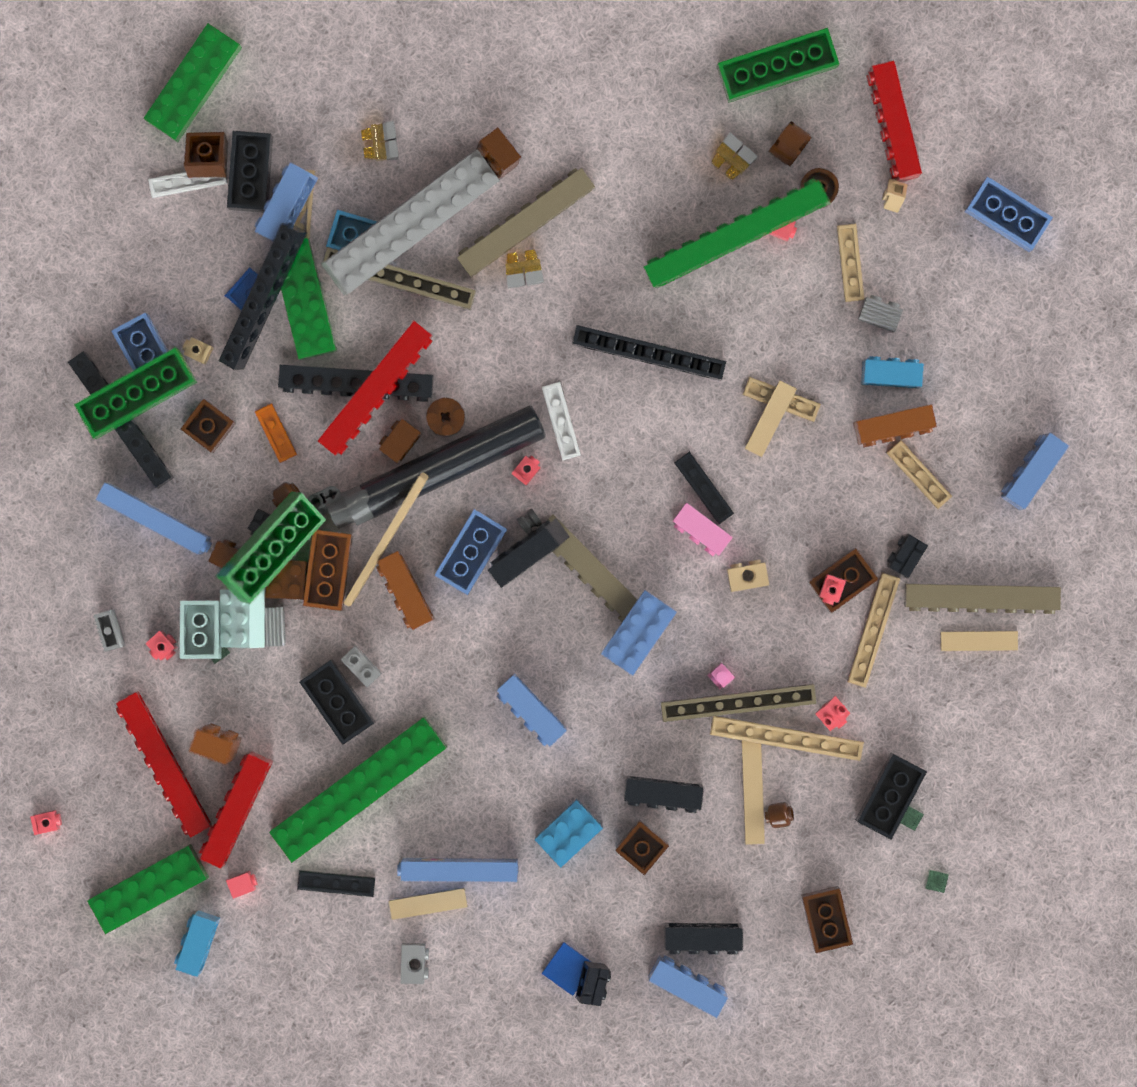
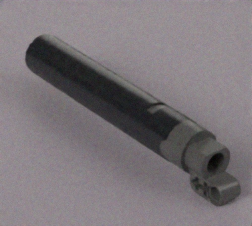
[307,405,546,529]

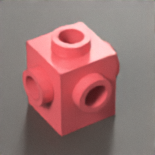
[145,630,177,661]
[815,696,850,731]

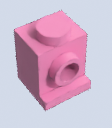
[707,663,735,689]

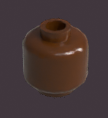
[272,482,301,507]
[765,802,794,828]

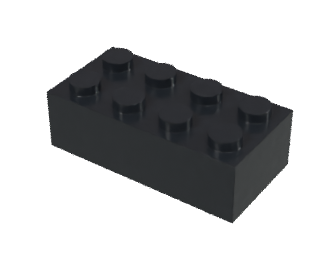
[227,131,273,213]
[488,518,570,588]
[299,659,376,745]
[855,753,927,840]
[624,776,704,813]
[664,923,743,955]

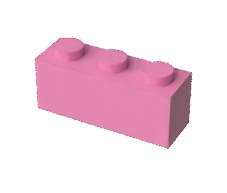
[672,503,733,556]

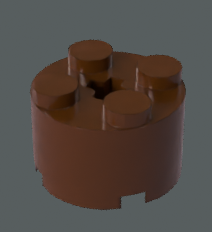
[768,121,812,167]
[799,168,839,209]
[426,397,466,437]

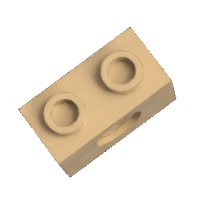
[727,560,769,592]

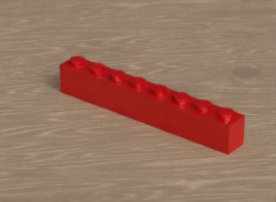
[317,321,433,456]
[116,691,212,838]

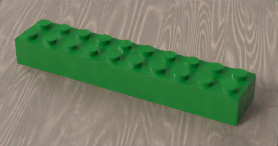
[644,179,831,288]
[269,716,447,863]

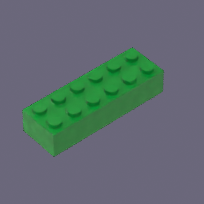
[143,23,242,143]
[717,27,840,103]
[281,238,337,361]
[74,347,197,439]
[216,491,326,604]
[87,844,209,934]

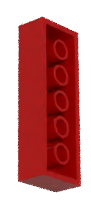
[866,60,922,182]
[199,751,273,869]

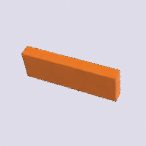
[255,403,297,463]

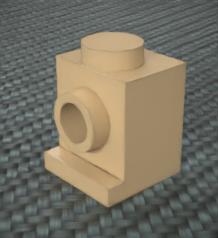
[882,179,908,213]
[182,337,214,365]

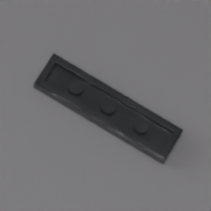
[674,451,734,524]
[297,870,376,897]

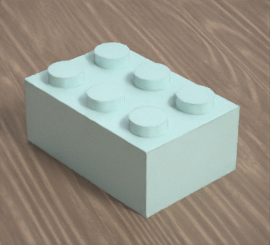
[220,590,265,648]
[180,601,221,659]

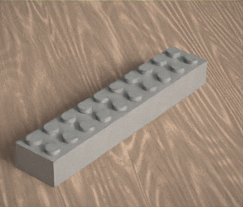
[321,149,500,295]

